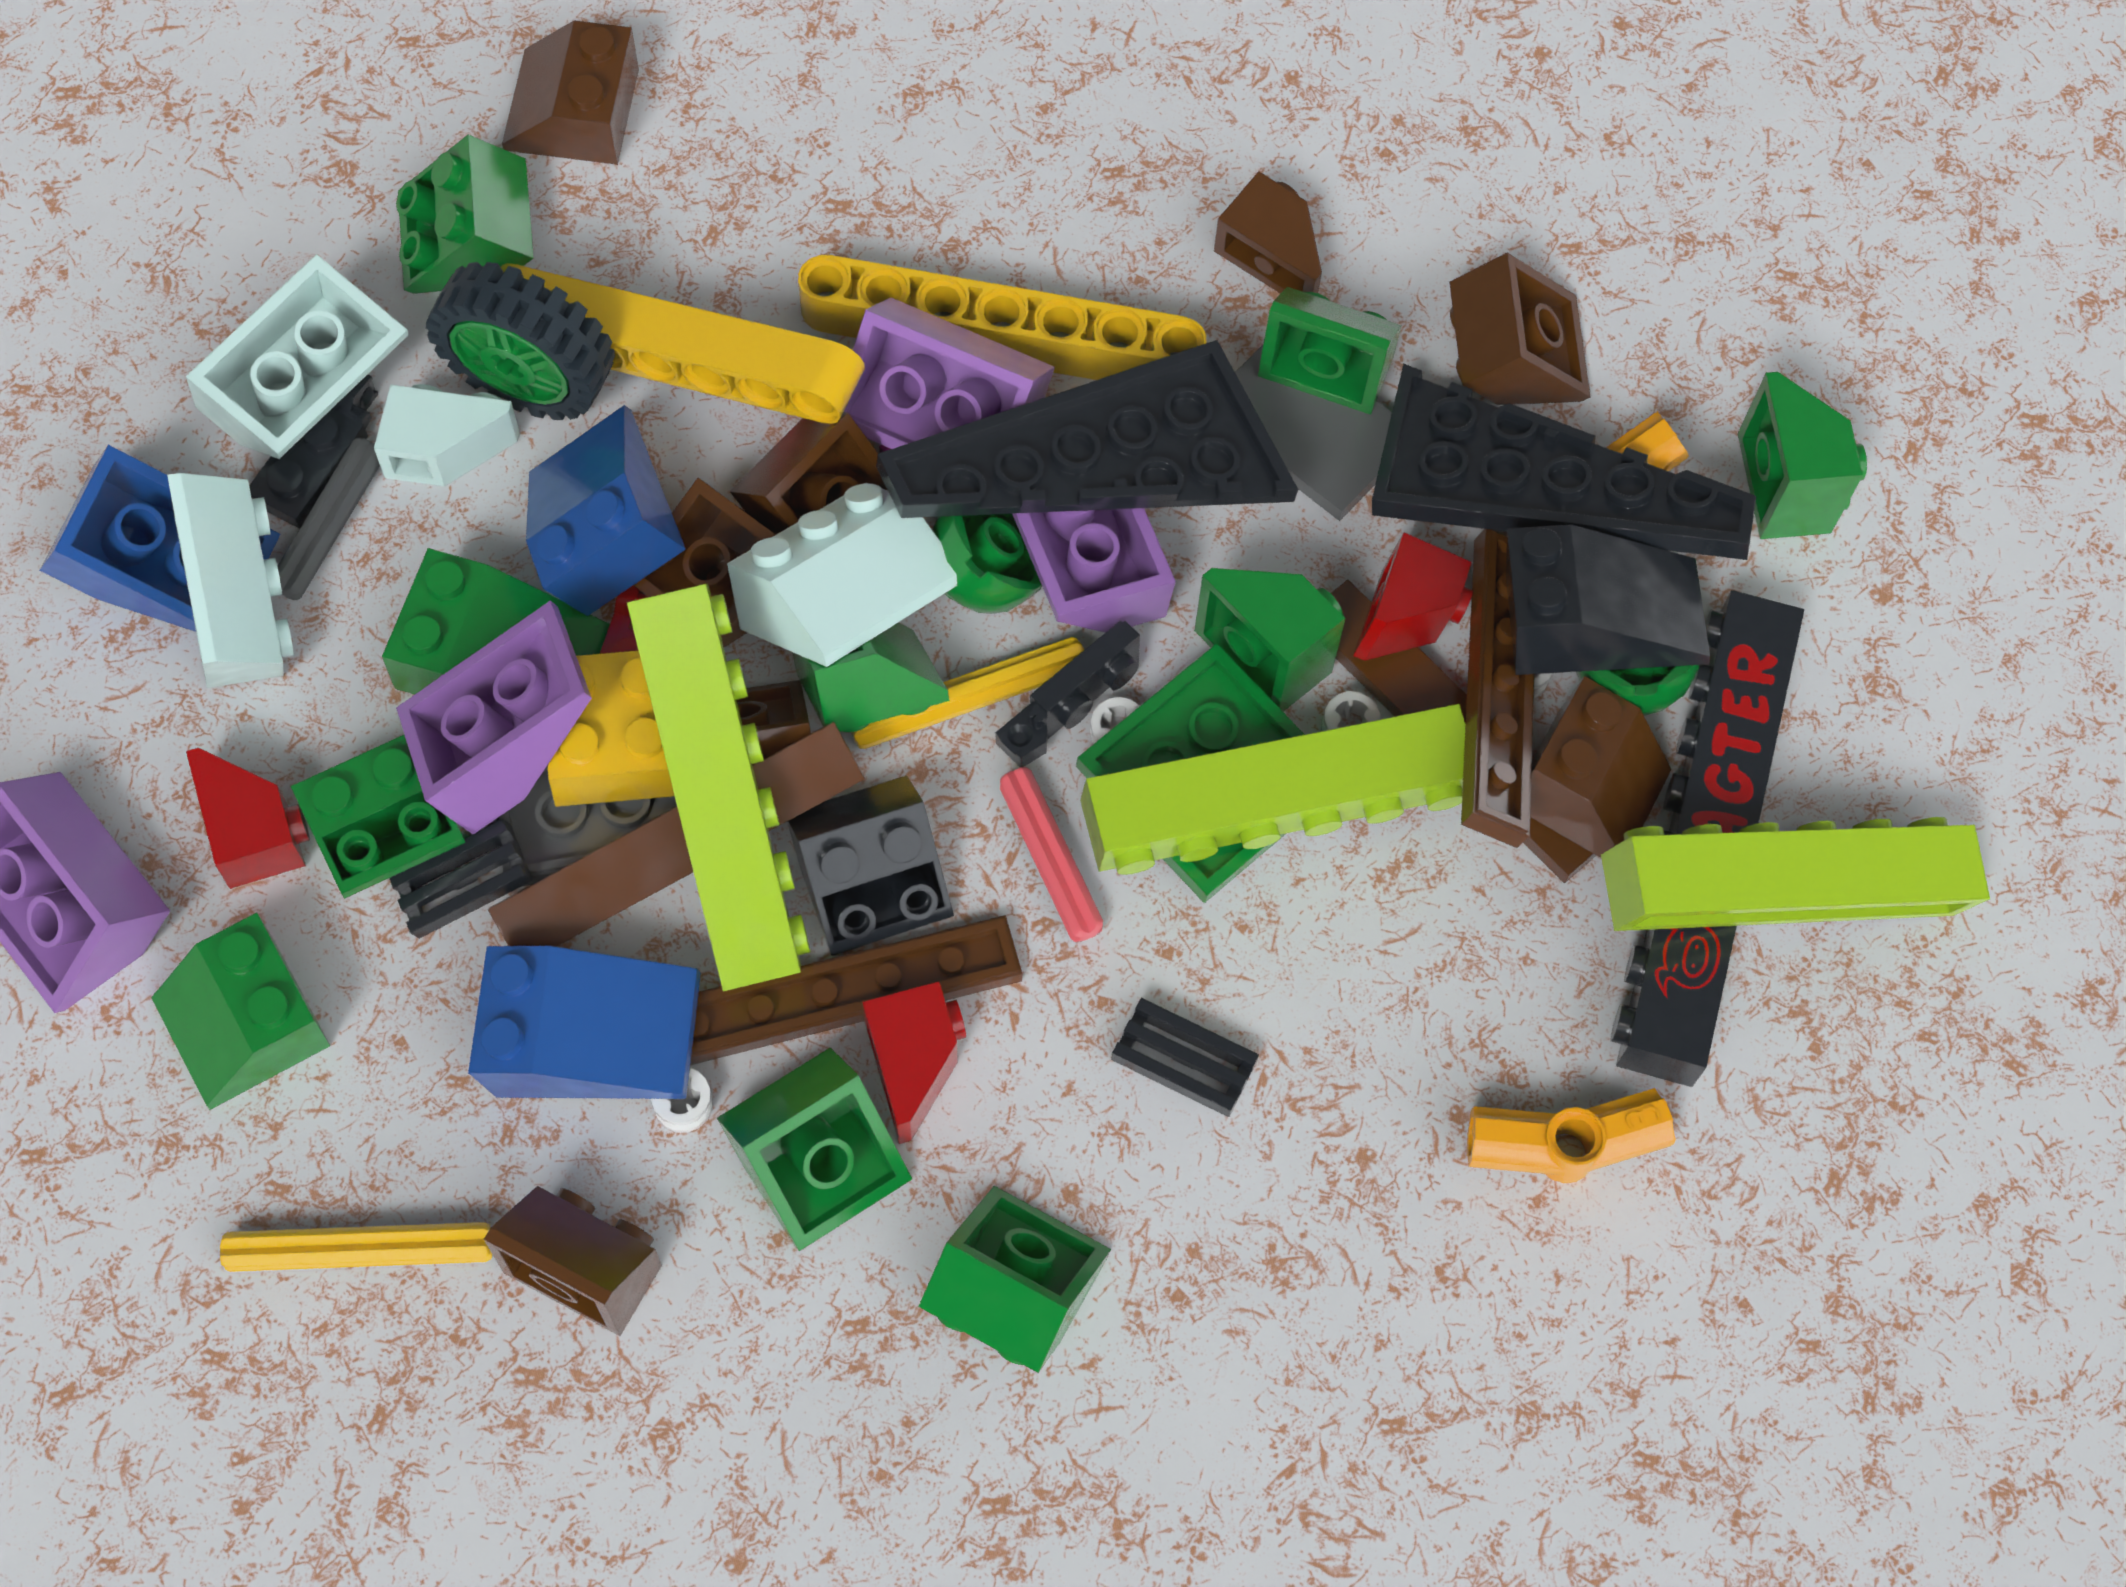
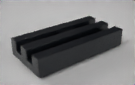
[389,819,533,939]
[1111,997,1259,1117]

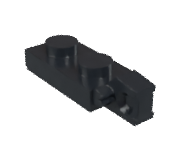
[249,374,378,529]
[995,620,1140,767]

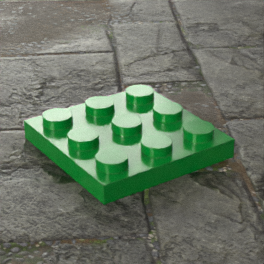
[1076,643,1305,903]

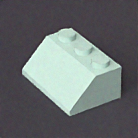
[186,254,409,459]
[167,473,294,688]
[727,483,957,667]

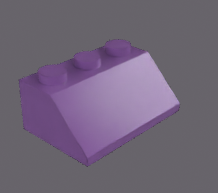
[844,297,1055,449]
[1013,508,1176,633]
[0,772,170,1013]

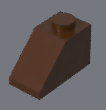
[1214,171,1322,294]

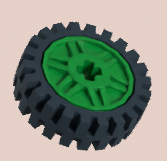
[426,262,615,420]

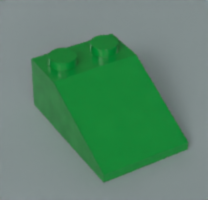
[382,548,610,695]

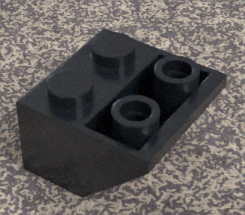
[787,775,954,956]

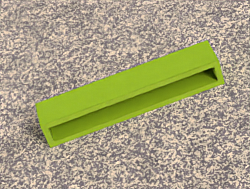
[627,584,811,991]
[1080,704,1466,875]
[1601,817,1990,931]

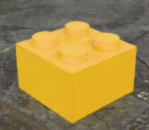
[548,651,674,807]

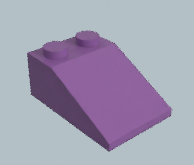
[396,601,592,834]

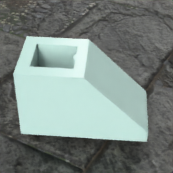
[374,384,520,486]

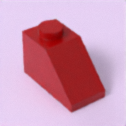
[1353,532,1473,661]
[186,747,310,889]
[862,982,967,1144]

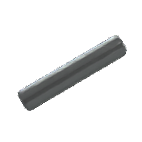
[277,437,380,600]

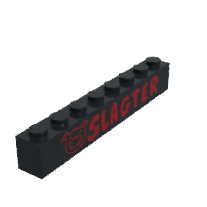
[1610,590,1805,1087]

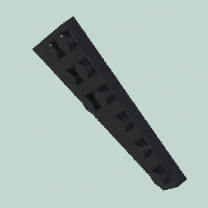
[876,340,1299,518]
[1372,363,1756,560]

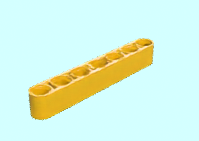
[798,255,1207,380]
[501,263,865,424]

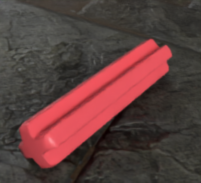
[1000,767,1103,942]

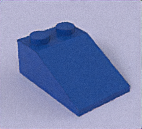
[526,405,686,616]
[39,444,281,632]
[468,946,701,1099]

